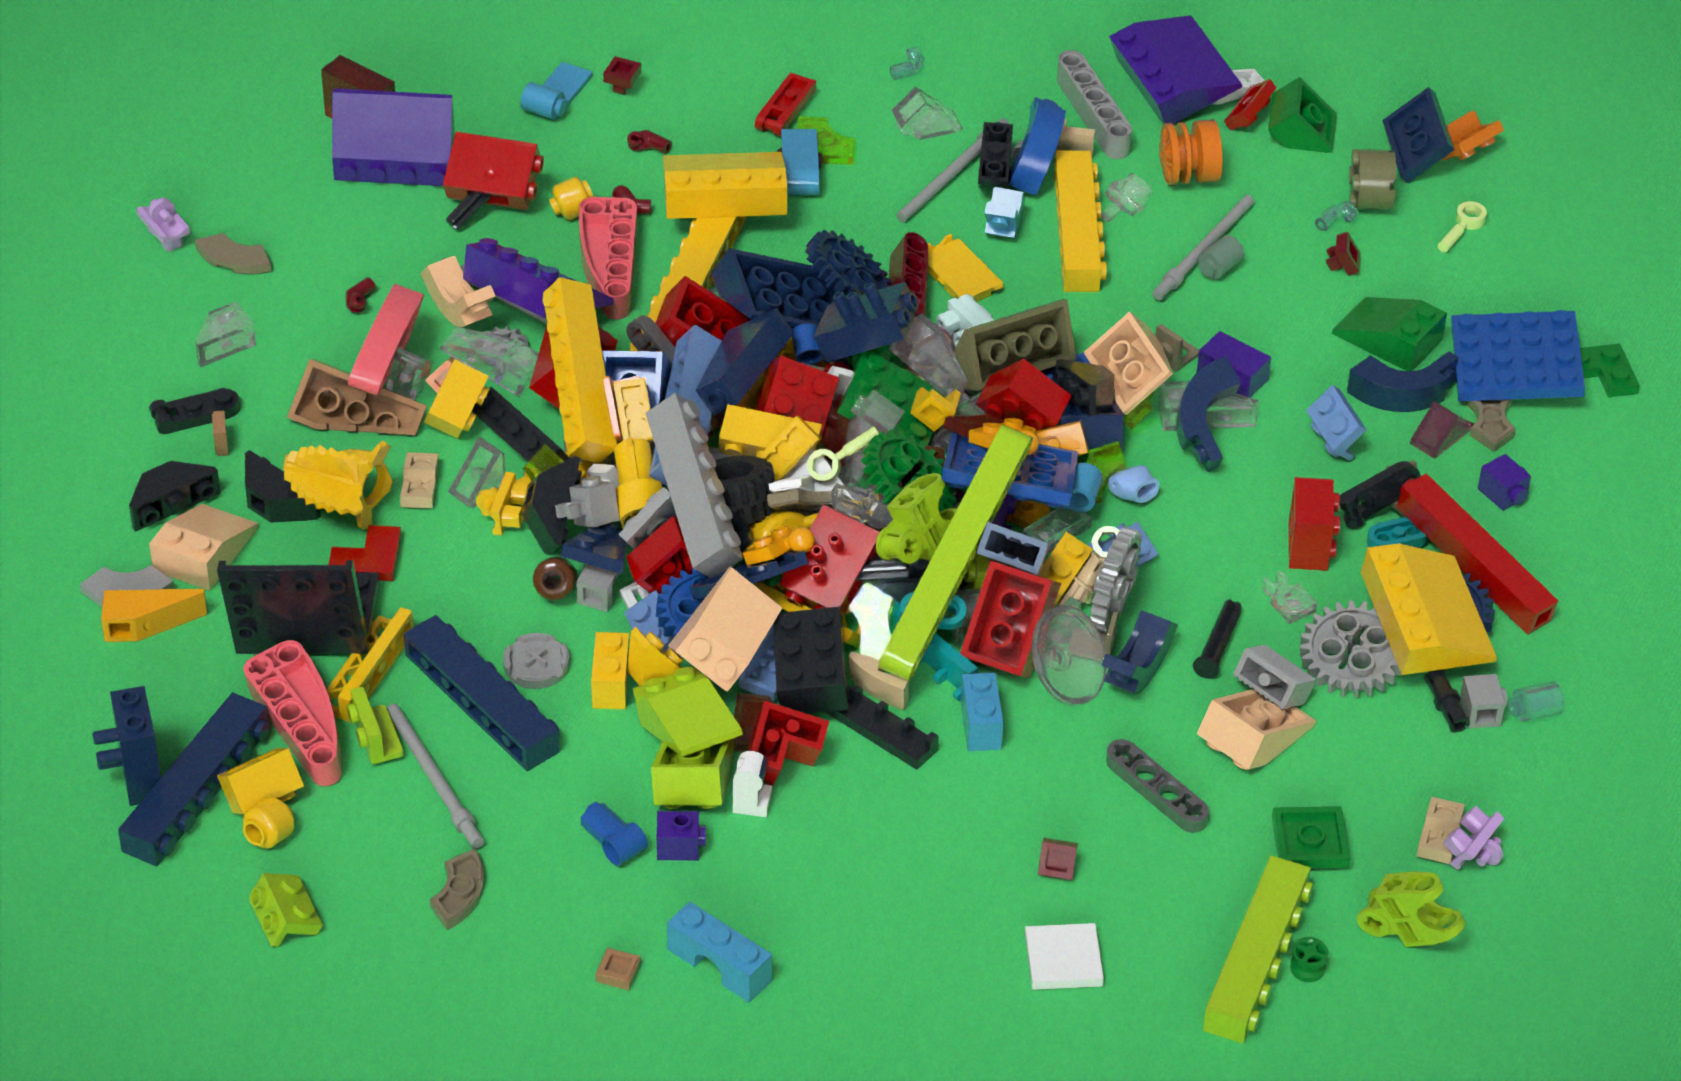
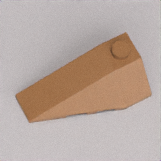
[287,359,427,435]

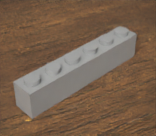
[645,393,743,578]

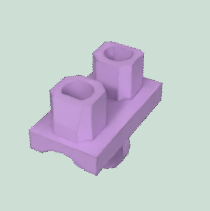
[136,197,190,251]
[1443,806,1504,870]

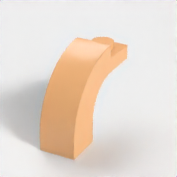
[420,255,496,327]

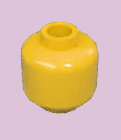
[549,177,594,221]
[243,797,294,849]

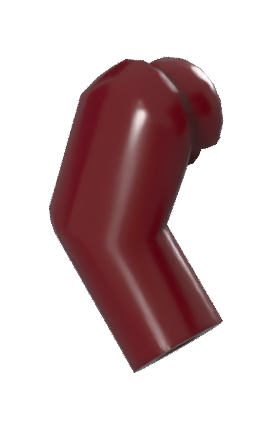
[627,130,672,154]
[612,185,651,214]
[345,277,376,313]

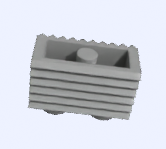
[1233,644,1316,709]

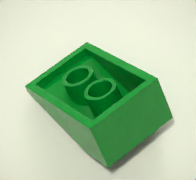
[1332,297,1447,371]

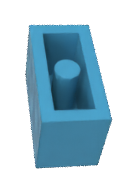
[960,672,1003,751]

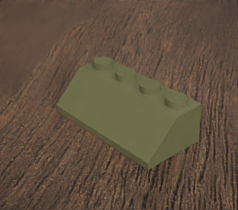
[951,299,1076,391]

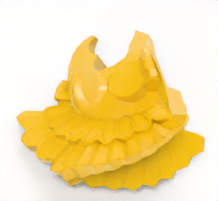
[283,441,393,530]

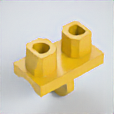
[476,472,528,536]

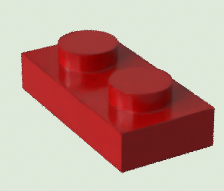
[1224,79,1277,130]

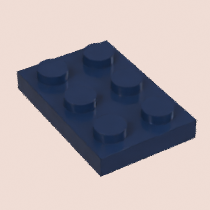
[1382,87,1455,183]

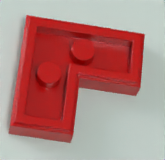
[328,525,401,581]

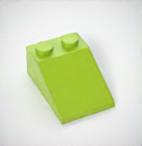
[633,667,743,757]
[651,738,735,809]

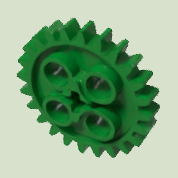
[861,430,958,512]

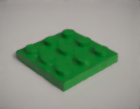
[837,350,947,446]

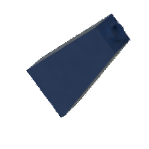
[695,308,794,415]

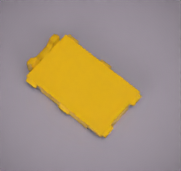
[927,234,1004,302]

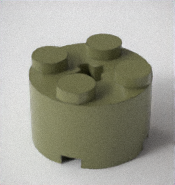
[1348,149,1396,209]

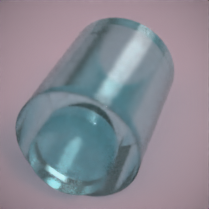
[1509,681,1564,722]

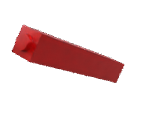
[1396,473,1559,635]

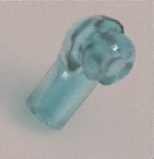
[890,47,924,80]
[1315,201,1359,231]

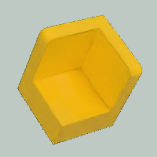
[910,387,961,432]

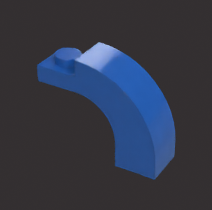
[1008,97,1066,196]

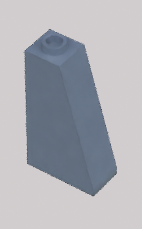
[976,522,1050,575]

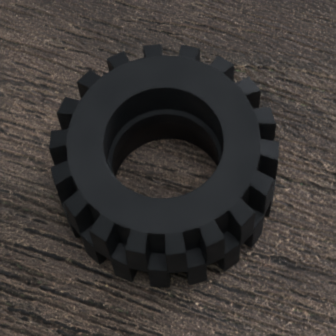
[714,455,776,524]

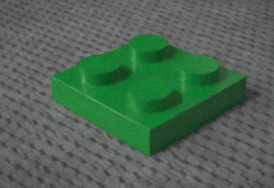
[1272,806,1350,869]

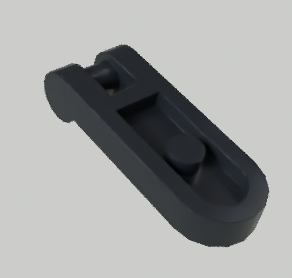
[149,388,240,434]
[1339,461,1421,529]

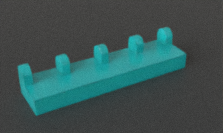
[870,594,978,701]

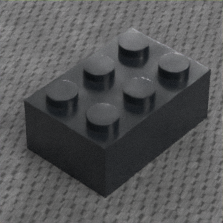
[773,606,849,714]

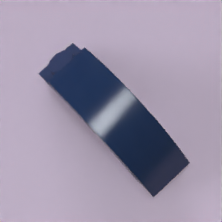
[1347,351,1458,412]
[1176,356,1241,472]
[1101,610,1178,693]

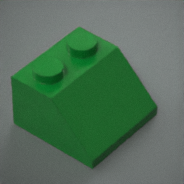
[1268,77,1337,153]

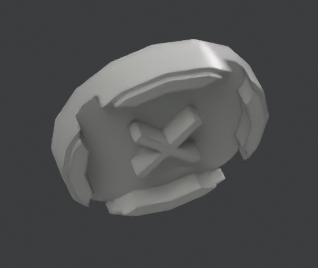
[503,632,570,689]

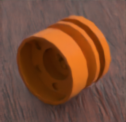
[1159,119,1223,186]

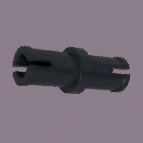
[1424,669,1470,733]

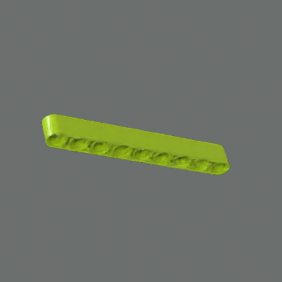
[878,424,1033,681]

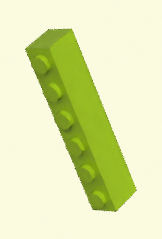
[1203,855,1314,1044]

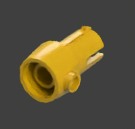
[614,438,662,529]

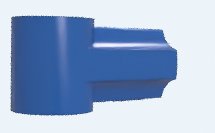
[792,323,847,364]
[581,801,648,866]

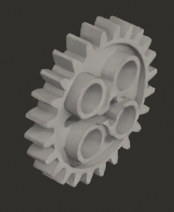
[1089,527,1142,633]
[1300,600,1401,698]

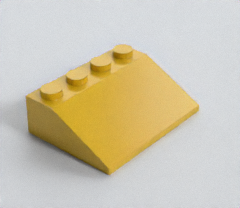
[663,152,787,219]
[1361,543,1497,675]

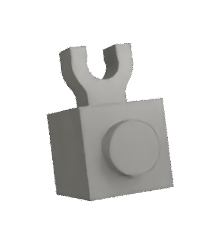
[555,476,620,527]

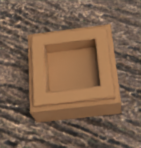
[212,411,229,456]
[595,948,641,991]

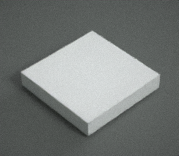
[1024,923,1104,990]

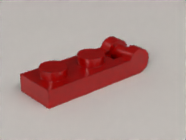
[754,72,816,137]

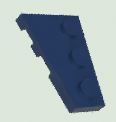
[561,522,626,574]
[689,551,808,599]

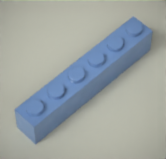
[649,325,722,487]

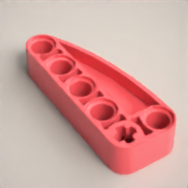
[579,197,637,320]
[347,283,424,396]
[243,640,342,786]

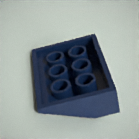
[712,248,835,327]

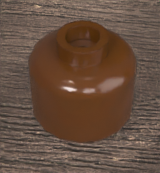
[533,557,578,600]

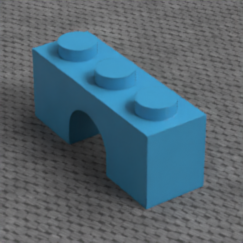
[667,902,772,1003]

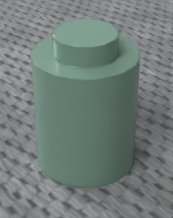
[1198,235,1244,279]

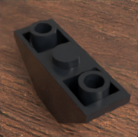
[978,122,1013,189]
[1052,359,1115,416]
[245,450,321,523]
[521,456,582,555]
[129,461,220,532]

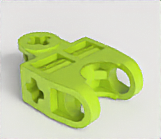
[876,473,957,564]
[1357,871,1466,947]

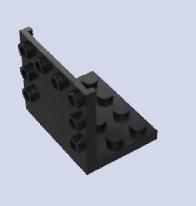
[217,560,380,654]

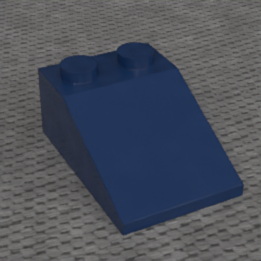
[1054,399,1124,456]

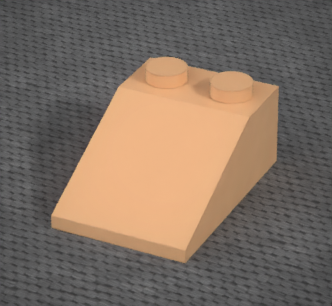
[1084,311,1173,415]
[149,504,259,591]
[668,567,782,692]
[1197,689,1316,770]

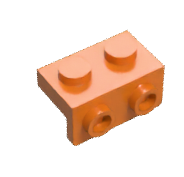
[1442,111,1504,160]

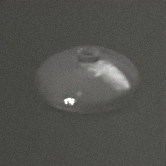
[1031,605,1107,705]

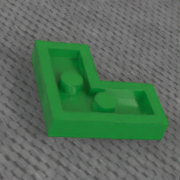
[1580,343,1640,398]

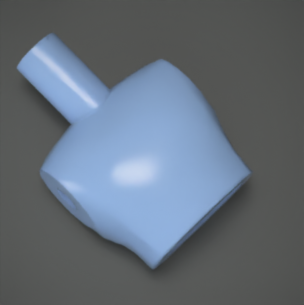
[1103,463,1160,503]

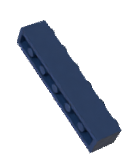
[404,615,560,772]
[118,692,270,867]

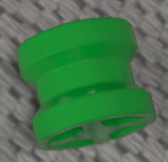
[1290,937,1328,982]

